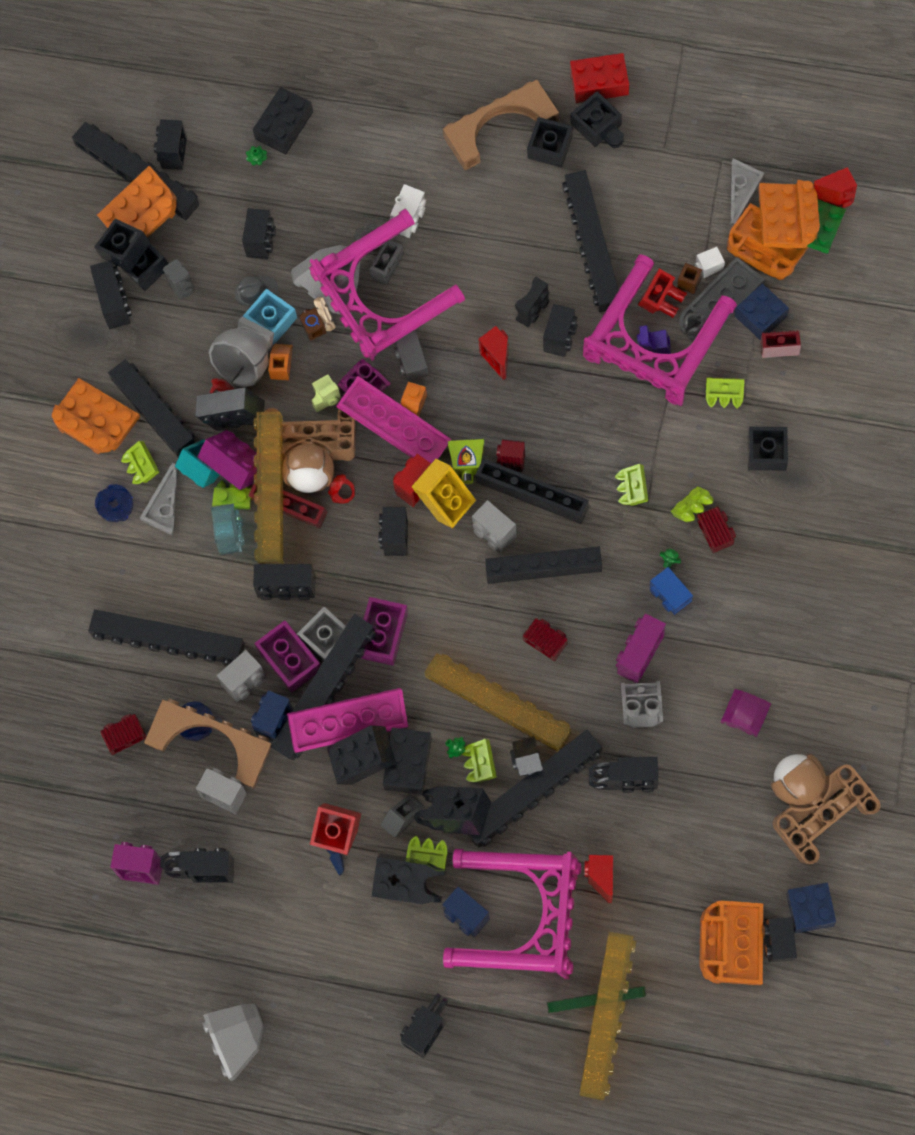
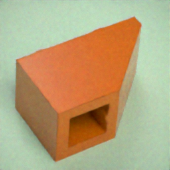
[268,344,293,380]

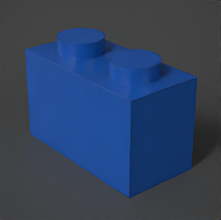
[650,567,693,615]

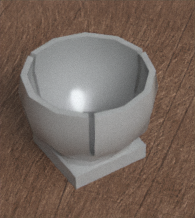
[208,317,274,387]

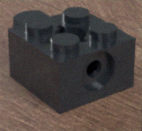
[570,92,624,149]
[400,993,448,1059]

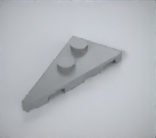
[730,158,765,227]
[140,463,178,536]

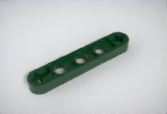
[547,986,646,1013]

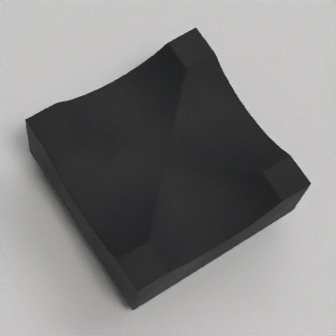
[515,277,550,327]

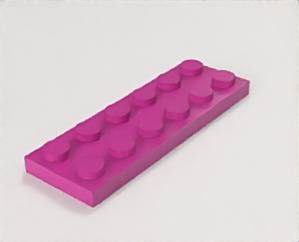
[337,376,451,464]
[287,688,408,753]

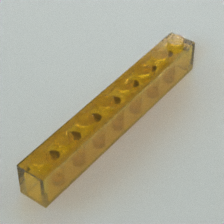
[254,411,284,564]
[425,653,572,752]
[579,931,636,1100]

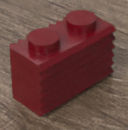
[760,330,801,358]
[496,439,526,472]
[697,506,736,553]
[522,618,568,662]
[100,714,147,756]

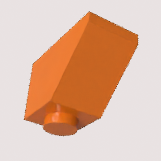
[400,382,427,417]

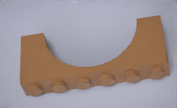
[443,80,559,170]
[144,699,272,789]

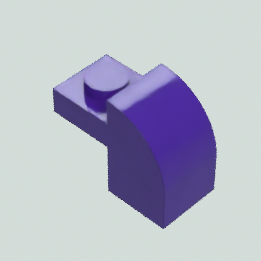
[636,325,672,354]

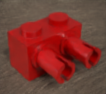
[637,268,687,319]

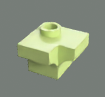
[312,374,341,412]

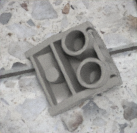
[621,681,663,728]

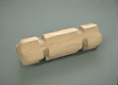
[314,297,336,331]

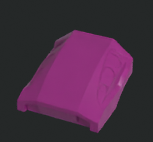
[337,358,391,393]
[720,689,771,737]

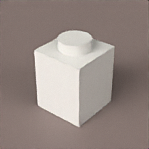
[694,247,725,278]

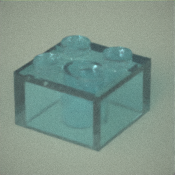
[211,503,245,555]

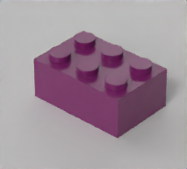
[198,430,269,490]
[361,597,408,666]
[616,613,666,684]
[254,620,321,693]
[110,842,162,885]

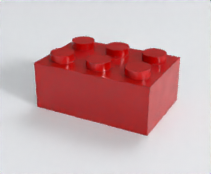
[570,53,629,103]

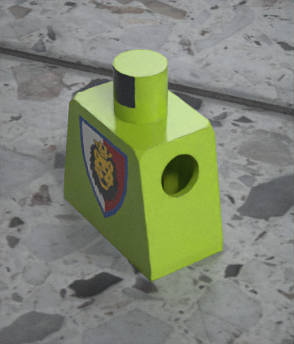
[448,439,485,484]

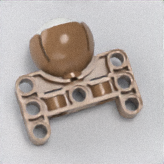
[261,408,356,493]
[771,753,880,864]

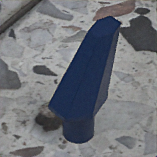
[326,849,344,876]

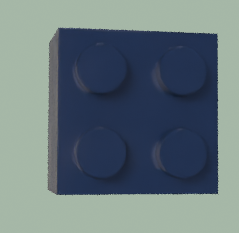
[734,284,789,340]
[251,690,294,742]
[786,882,836,933]
[442,887,490,938]

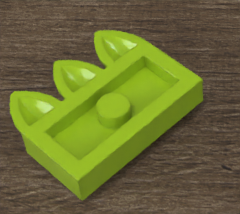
[706,377,745,409]
[121,441,159,484]
[615,464,648,506]
[212,480,252,509]
[671,486,714,522]
[462,739,497,783]
[406,836,448,869]

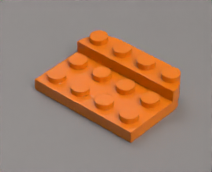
[97,166,177,238]
[758,180,820,248]
[727,203,809,280]
[52,378,140,454]
[700,901,763,985]

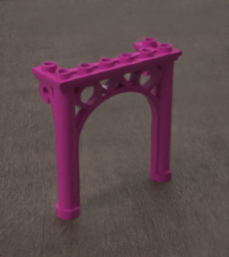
[309,208,465,361]
[583,254,737,406]
[443,849,581,980]

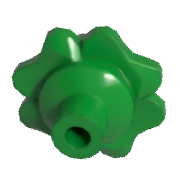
[246,146,267,166]
[659,549,681,568]
[445,737,465,758]

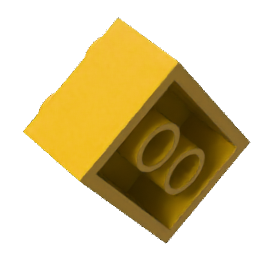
[412,459,476,528]

